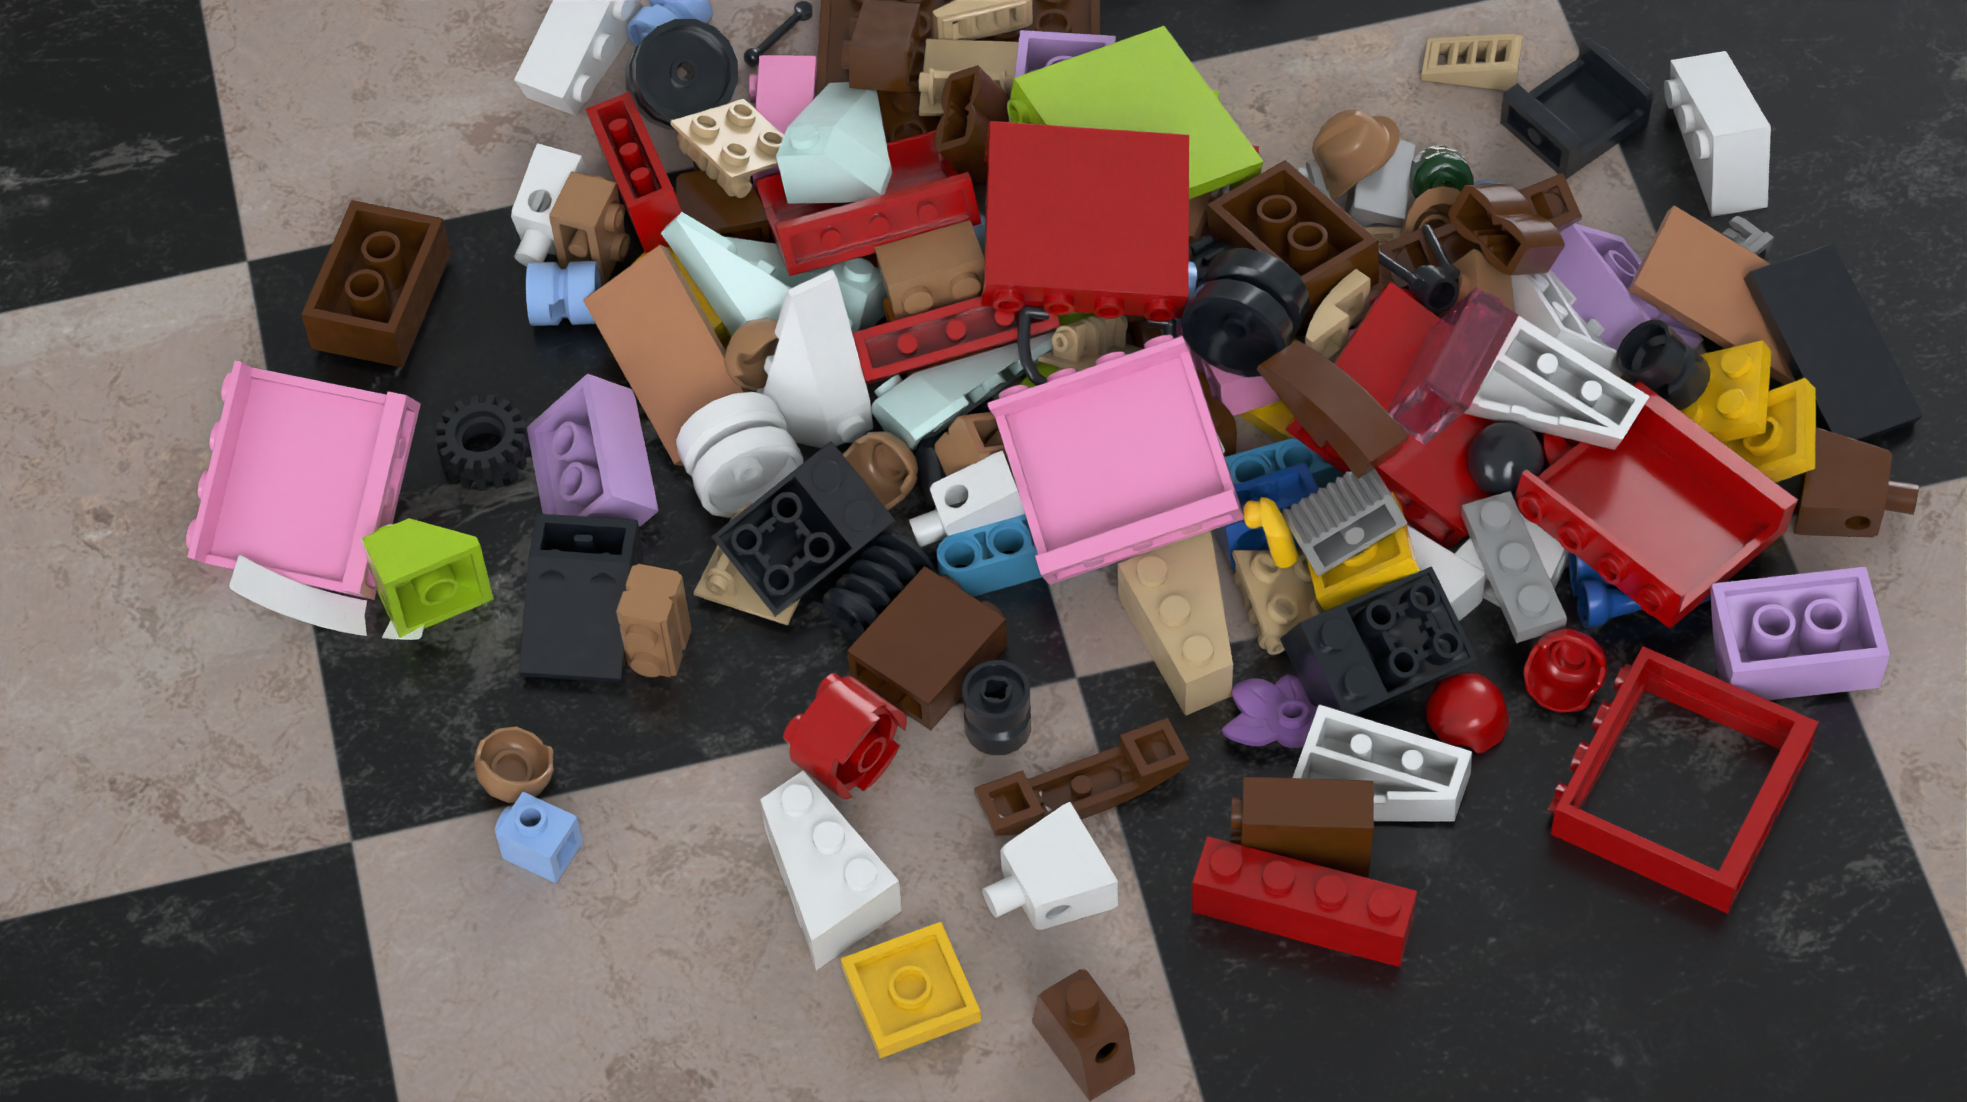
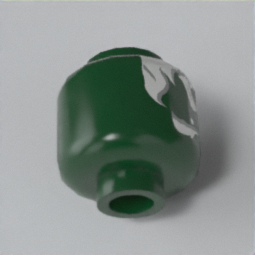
[1410,145,1474,199]

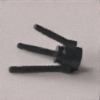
[1379,224,1460,316]

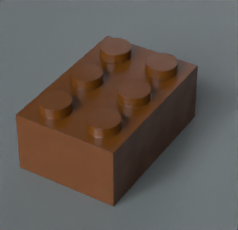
[1207,160,1379,329]
[301,200,451,368]

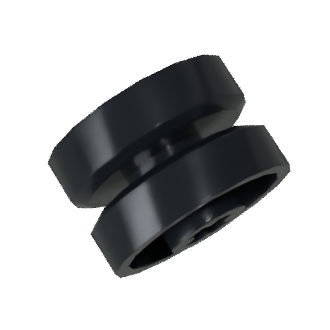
[625,19,738,130]
[1181,248,1310,378]

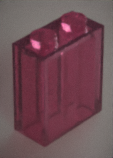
[1387,287,1519,445]

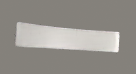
[229,555,425,640]

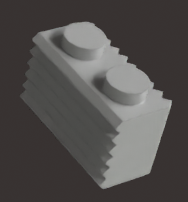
[1282,469,1408,577]

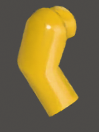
[1243,497,1298,568]

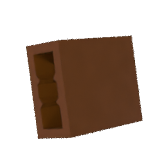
[847,566,1007,731]
[1230,777,1374,878]

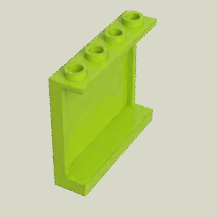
[1007,26,1264,199]

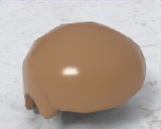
[724,317,779,391]
[842,431,918,510]
[474,726,554,803]

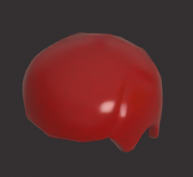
[1523,627,1608,713]
[1425,672,1510,754]

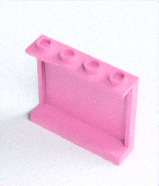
[987,335,1244,585]
[186,361,421,600]

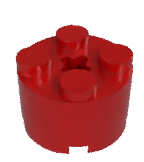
[783,673,907,799]

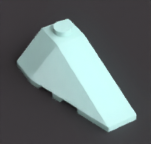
[776,82,892,204]
[661,212,854,336]
[723,236,887,333]
[871,332,1055,452]

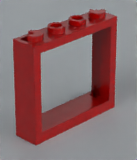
[1548,646,1819,914]

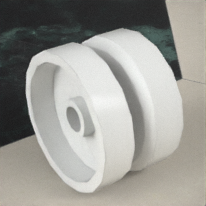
[676,392,804,518]

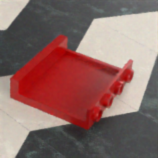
[981,121,1189,322]
[755,130,982,276]
[1285,281,1533,550]
[1514,381,1798,628]

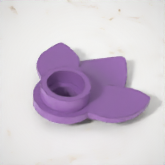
[1222,674,1317,748]

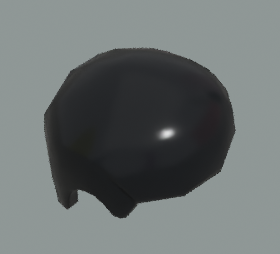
[1468,423,1545,498]

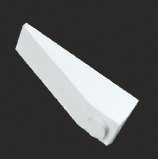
[756,270,873,448]

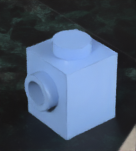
[495,792,583,884]

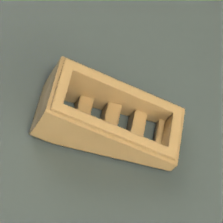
[933,0,1033,40]
[1421,34,1523,91]

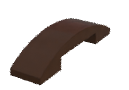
[1379,173,1582,290]
[974,718,1190,836]

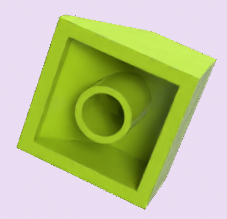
[361,518,494,638]

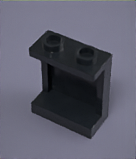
[1500,37,1653,179]

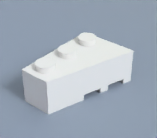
[514,0,643,116]
[1664,51,1771,217]
[1495,269,1623,378]
[1458,315,1650,450]
[1293,705,1472,821]
[760,771,902,970]

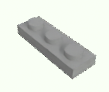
[1461,491,1567,643]

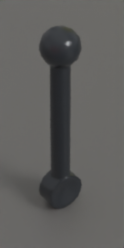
[743,1,813,66]

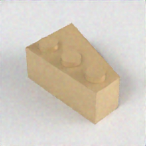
[1117,531,1233,716]

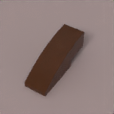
[1257,340,1409,479]

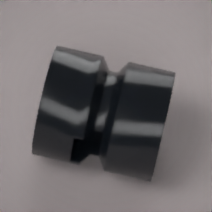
[1616,320,1711,410]
[962,660,1031,755]

